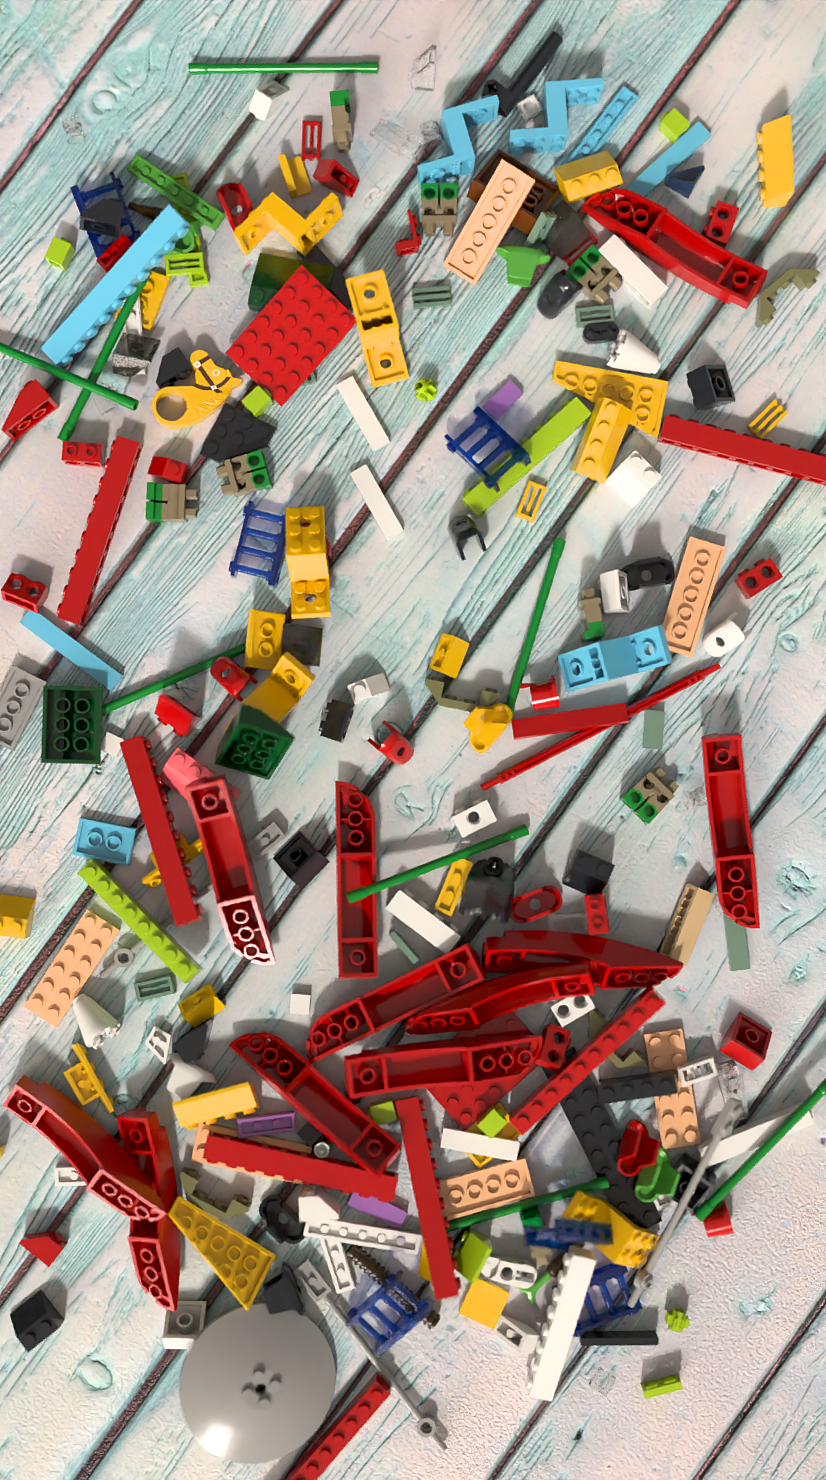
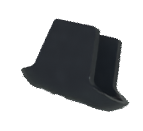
[537,269,583,319]
[448,515,487,561]
[621,556,675,591]
[259,1194,306,1245]
[262,1261,306,1316]

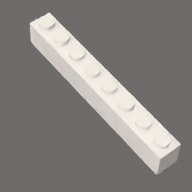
[525,1246,596,1401]

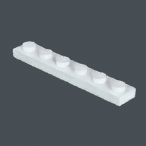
[303,1219,421,1255]

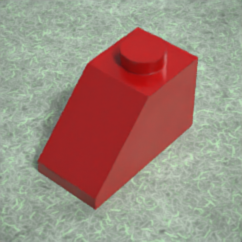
[312,159,360,198]
[147,456,190,485]
[19,1231,68,1267]

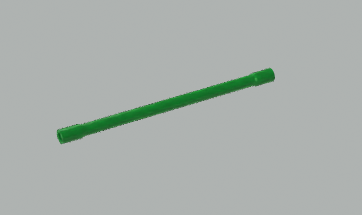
[188,61,378,75]
[57,270,152,441]
[0,342,139,411]
[505,538,566,722]
[102,641,246,716]
[346,824,529,903]
[693,1078,826,1222]
[420,1176,609,1238]

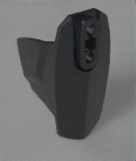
[459,857,515,924]

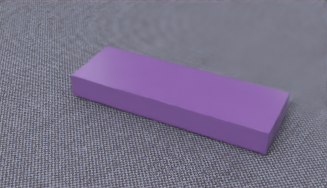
[236,1110,296,1138]
[347,1192,408,1230]

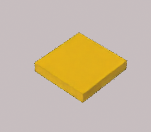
[458,1277,510,1329]

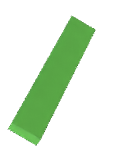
[127,154,226,232]

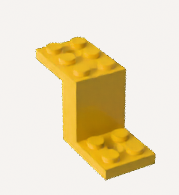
[233,192,344,256]
[345,269,409,388]
[285,506,331,619]
[224,652,316,733]
[557,1190,660,1269]

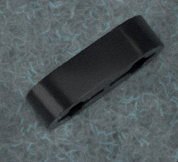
[582,322,619,344]

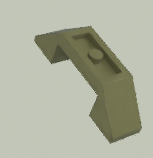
[755,268,820,328]
[425,676,501,712]
[588,1009,647,1068]
[180,1167,252,1220]

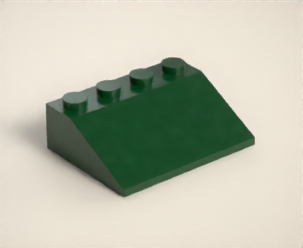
[248,253,334,312]
[41,685,103,764]
[214,704,295,780]

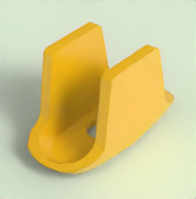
[463,703,513,754]

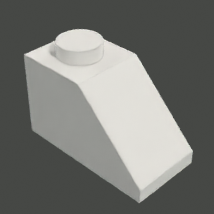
[249,80,289,121]
[347,673,390,705]
[492,1314,541,1353]

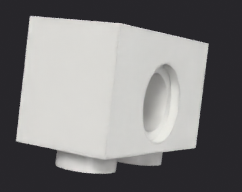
[452,798,497,838]

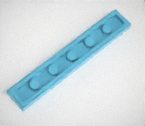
[555,85,638,178]
[625,121,712,197]
[20,610,123,691]

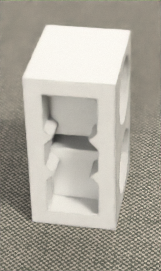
[549,995,595,1027]

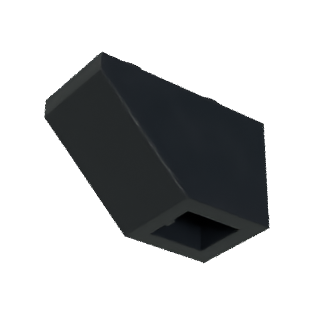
[156,347,193,390]

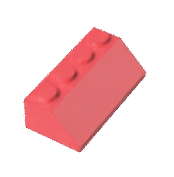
[160,747,243,802]

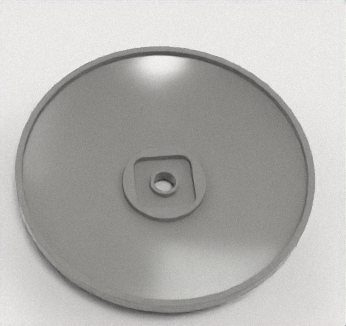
[179,1301,336,1464]

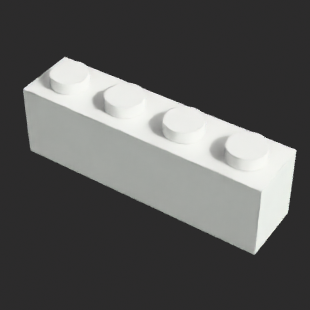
[598,234,668,310]
[385,888,461,954]

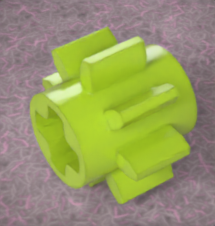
[414,377,438,402]
[665,1307,690,1333]

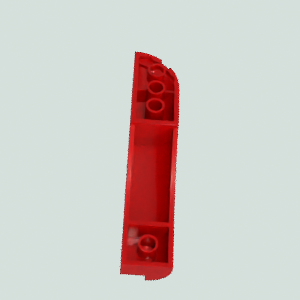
[581,188,768,310]
[701,732,760,928]
[185,774,276,965]
[335,781,378,980]
[481,930,684,990]
[306,943,487,1064]
[404,961,595,1037]
[228,1032,402,1179]
[344,1035,542,1099]
[2,1075,167,1221]
[116,1107,181,1311]

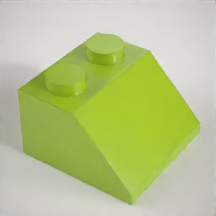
[452,1227,492,1284]

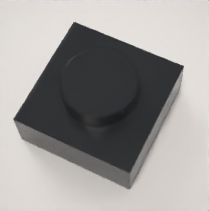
[297,1121,322,1147]

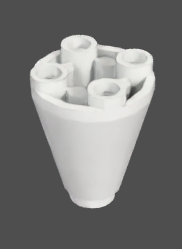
[606,328,661,374]
[72,993,121,1049]

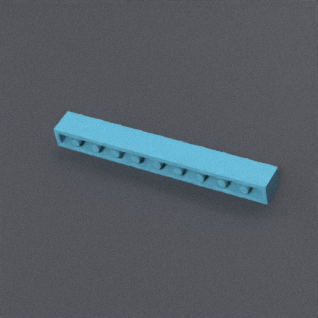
[41,205,191,367]

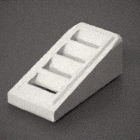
[676,1055,718,1087]

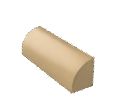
[659,883,715,966]

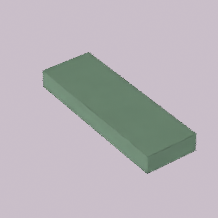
[723,913,750,971]

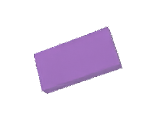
[483,380,523,421]

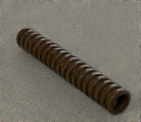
[345,1244,440,1329]

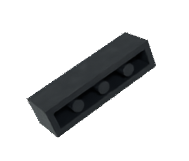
[597,1069,679,1105]

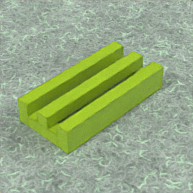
[164,252,205,277]
[641,1374,683,1399]

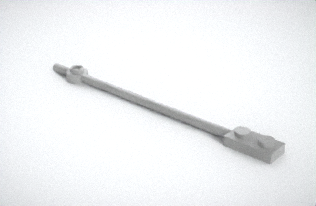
[100,821,286,979]
[627,1098,744,1308]
[293,1257,447,1452]

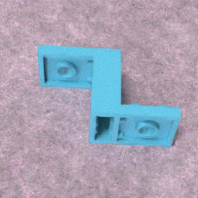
[507,78,604,155]
[417,95,499,188]
[558,625,673,692]

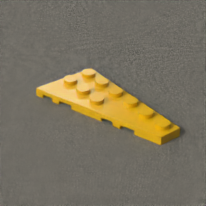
[552,360,668,439]
[167,1196,276,1310]

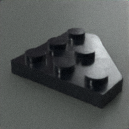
[200,402,277,463]

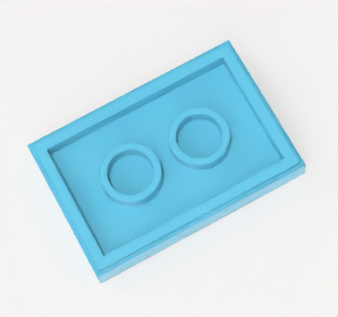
[72,817,137,866]

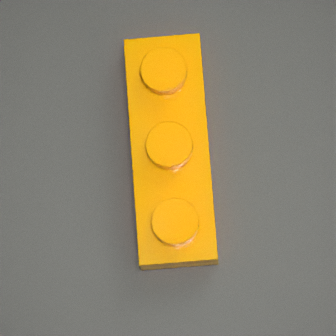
[434,859,473,916]

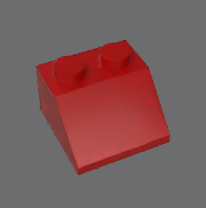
[719,1012,772,1071]

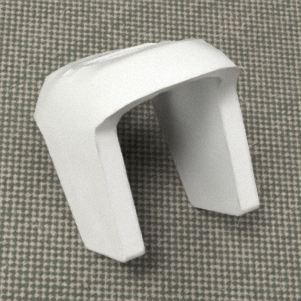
[702,611,752,657]
[167,1053,216,1099]

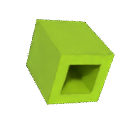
[658,108,691,144]
[44,236,75,271]
[242,386,273,418]
[367,1097,397,1125]
[476,1105,507,1139]

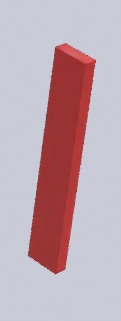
[511,703,629,740]

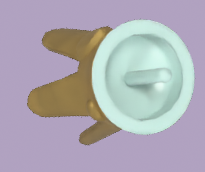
[313,1135,332,1158]

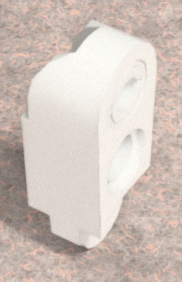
[481,1255,537,1289]

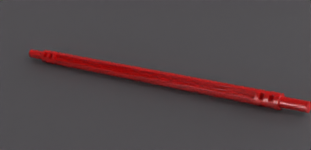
[480,662,721,791]

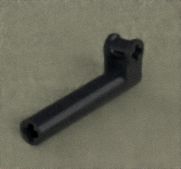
[482,31,563,118]

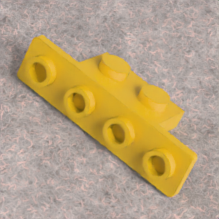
[141,832,204,889]
[63,1042,114,1113]

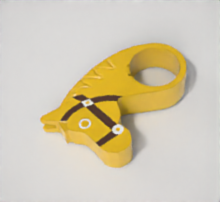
[152,350,243,429]

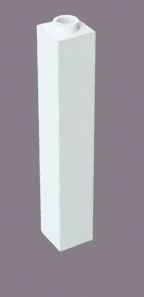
[695,1102,814,1168]

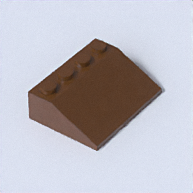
[466,149,560,236]

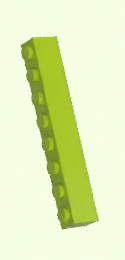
[462,397,592,519]
[78,859,203,984]

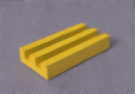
[747,400,789,440]
[515,480,547,523]

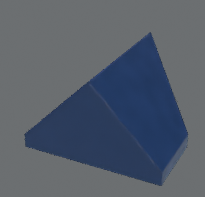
[664,165,705,199]

